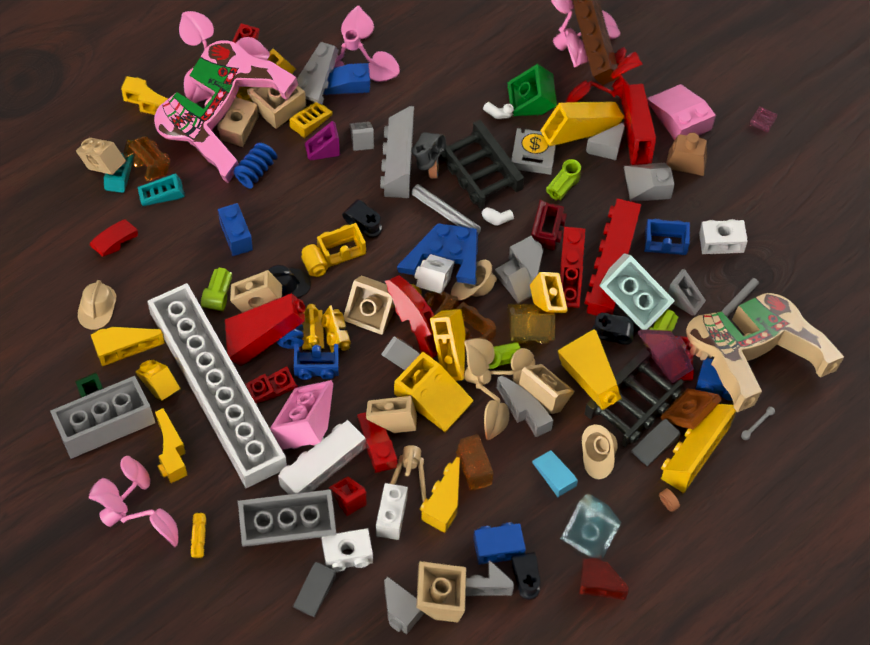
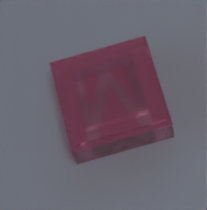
[750,106,778,132]

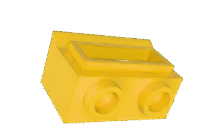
[317,223,366,267]

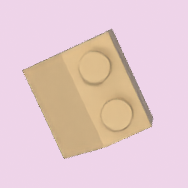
[247,86,306,129]
[343,275,395,335]
[519,364,575,414]
[417,561,466,622]

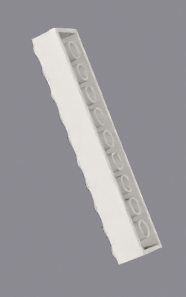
[147,283,287,488]

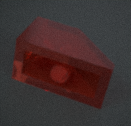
[579,558,629,600]

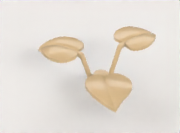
[464,338,535,440]

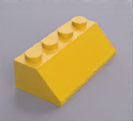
[661,404,736,493]

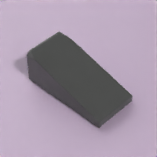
[631,419,681,467]
[293,562,336,617]

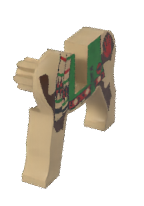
[686,293,844,412]

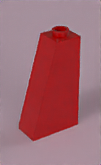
[621,84,656,165]
[225,293,306,366]

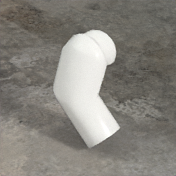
[483,102,514,119]
[482,208,514,226]

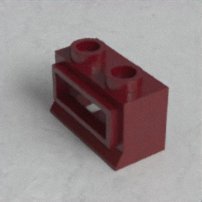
[531,199,567,250]

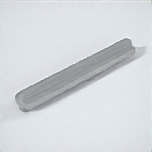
[412,184,481,234]

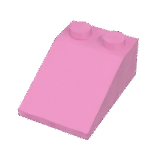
[647,84,716,140]
[270,380,333,450]

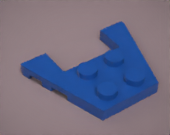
[397,223,478,285]

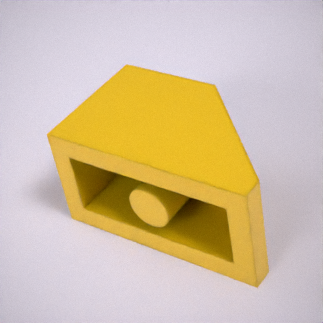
[530,272,568,313]

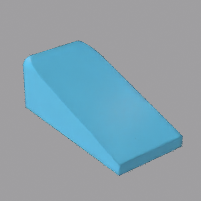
[532,450,578,497]

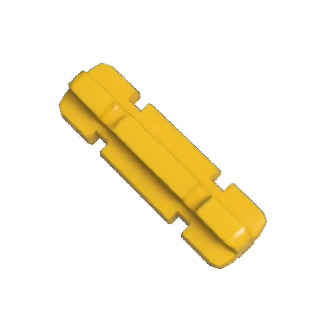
[191,513,206,558]

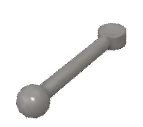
[741,407,775,440]

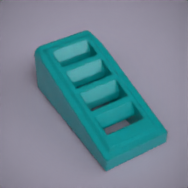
[104,153,134,193]
[137,173,185,206]

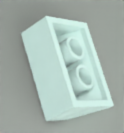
[599,253,675,332]

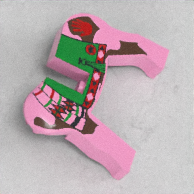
[154,40,298,183]

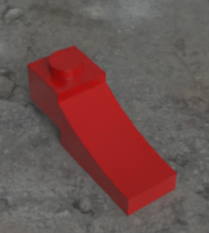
[357,412,397,473]

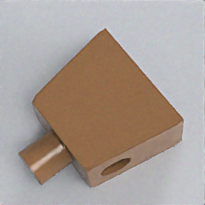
[666,133,707,176]

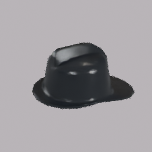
[268,265,311,297]

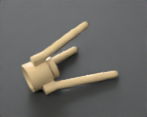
[390,445,426,502]

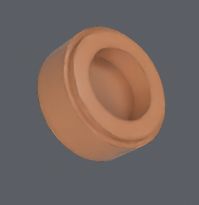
[429,159,439,179]
[659,488,680,512]

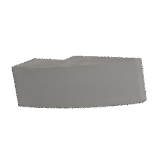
[496,376,553,437]

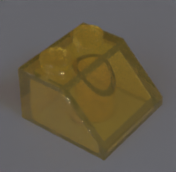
[508,304,555,344]

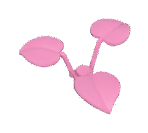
[551,0,620,67]
[334,6,400,82]
[179,11,270,103]
[89,456,178,548]

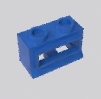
[644,219,690,255]
[294,344,339,380]

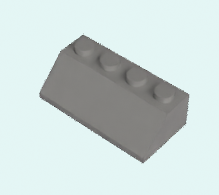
[380,106,414,198]
[50,376,155,459]
[238,490,336,547]

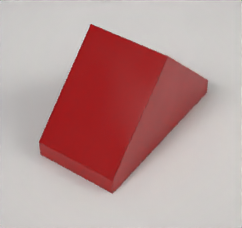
[328,476,367,516]

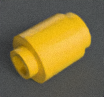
[301,244,329,277]

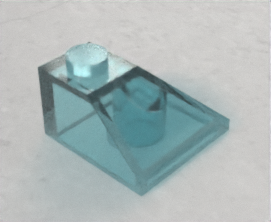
[561,494,622,562]

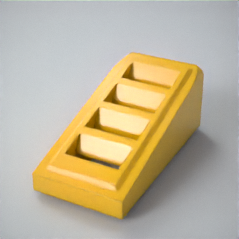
[289,102,333,139]

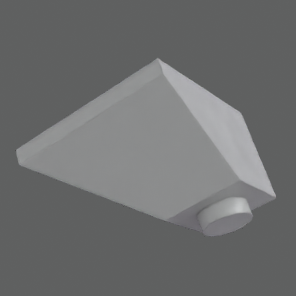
[624,163,674,202]

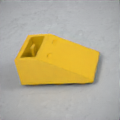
[394,352,474,432]

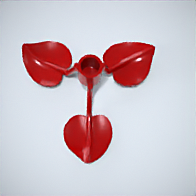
[565,47,642,103]

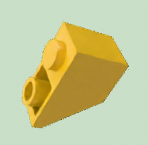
[135,360,180,401]

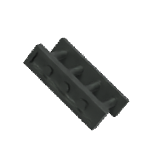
[439,120,524,209]
[584,348,685,447]

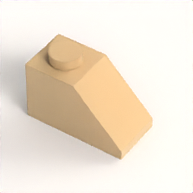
[366,396,417,433]

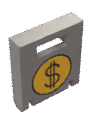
[511,128,556,175]

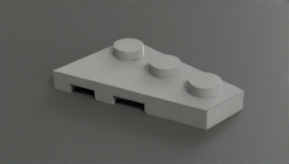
[297,42,339,104]

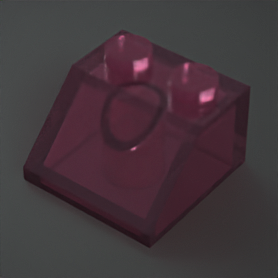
[638,330,694,384]

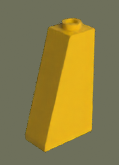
[540,102,624,146]
[557,329,621,410]

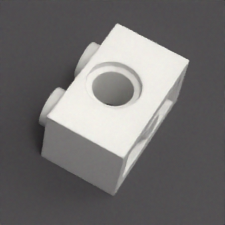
[699,219,748,254]
[415,254,455,294]
[376,483,408,540]
[322,528,373,572]

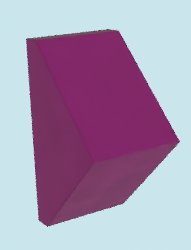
[305,121,340,160]

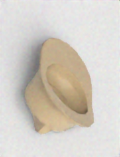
[451,259,497,300]
[78,280,116,330]
[582,424,618,479]

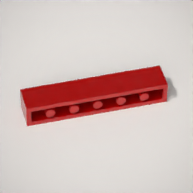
[584,198,641,316]

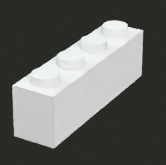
[278,420,366,495]

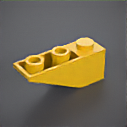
[420,457,460,533]

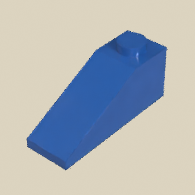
[323,63,370,94]

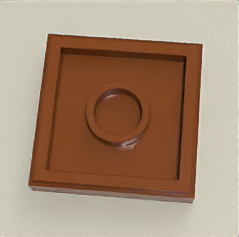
[661,388,721,429]

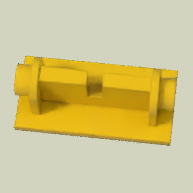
[302,304,324,350]
[321,305,351,352]

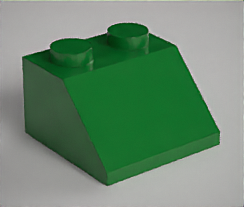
[507,64,557,116]

